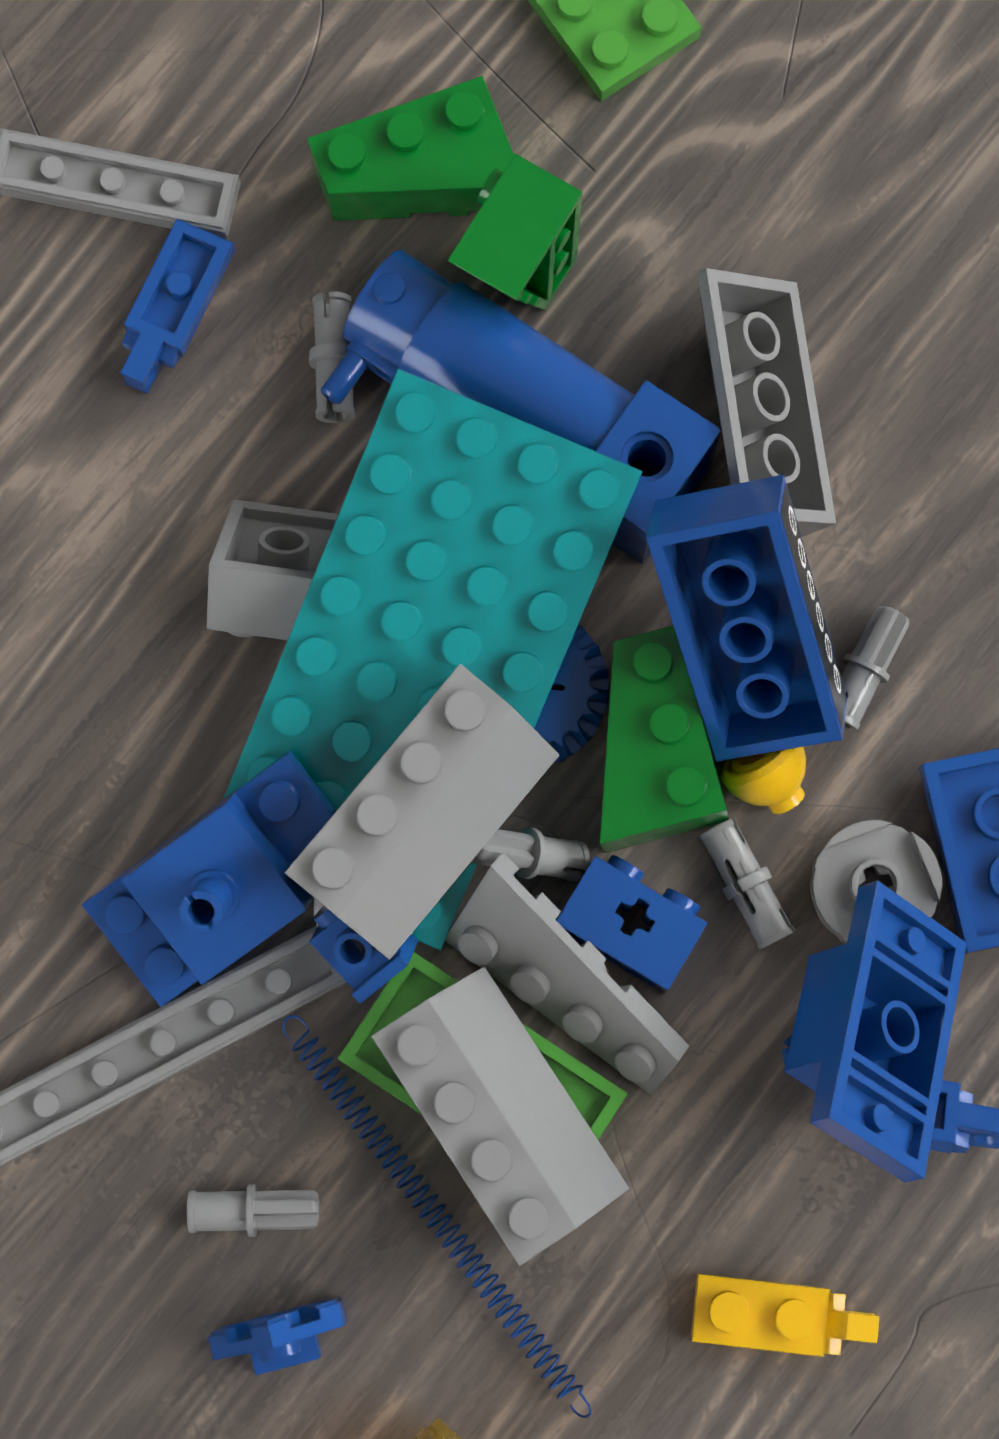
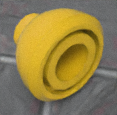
[720,747,806,814]

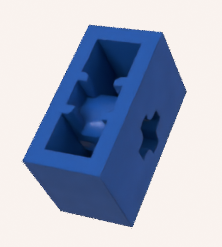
[557,855,708,994]

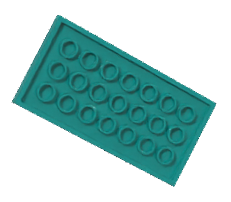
[223,369,643,950]

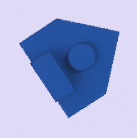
[208,1296,348,1375]

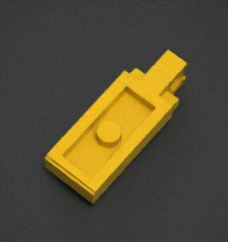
[690,1273,880,1357]

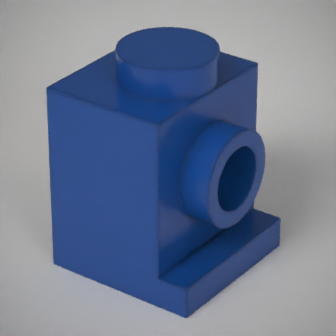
[309,906,418,1004]

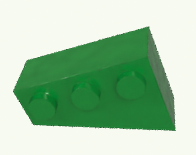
[307,76,514,221]
[447,153,583,310]
[600,625,729,853]

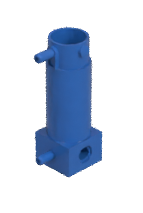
[321,249,721,564]

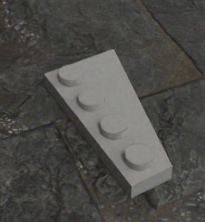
[445,852,689,1096]

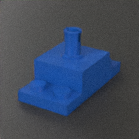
[82,750,336,1007]
[782,880,967,1183]

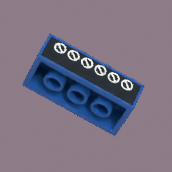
[646,474,847,761]

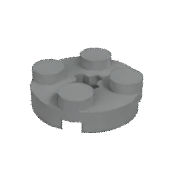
[810,820,942,944]

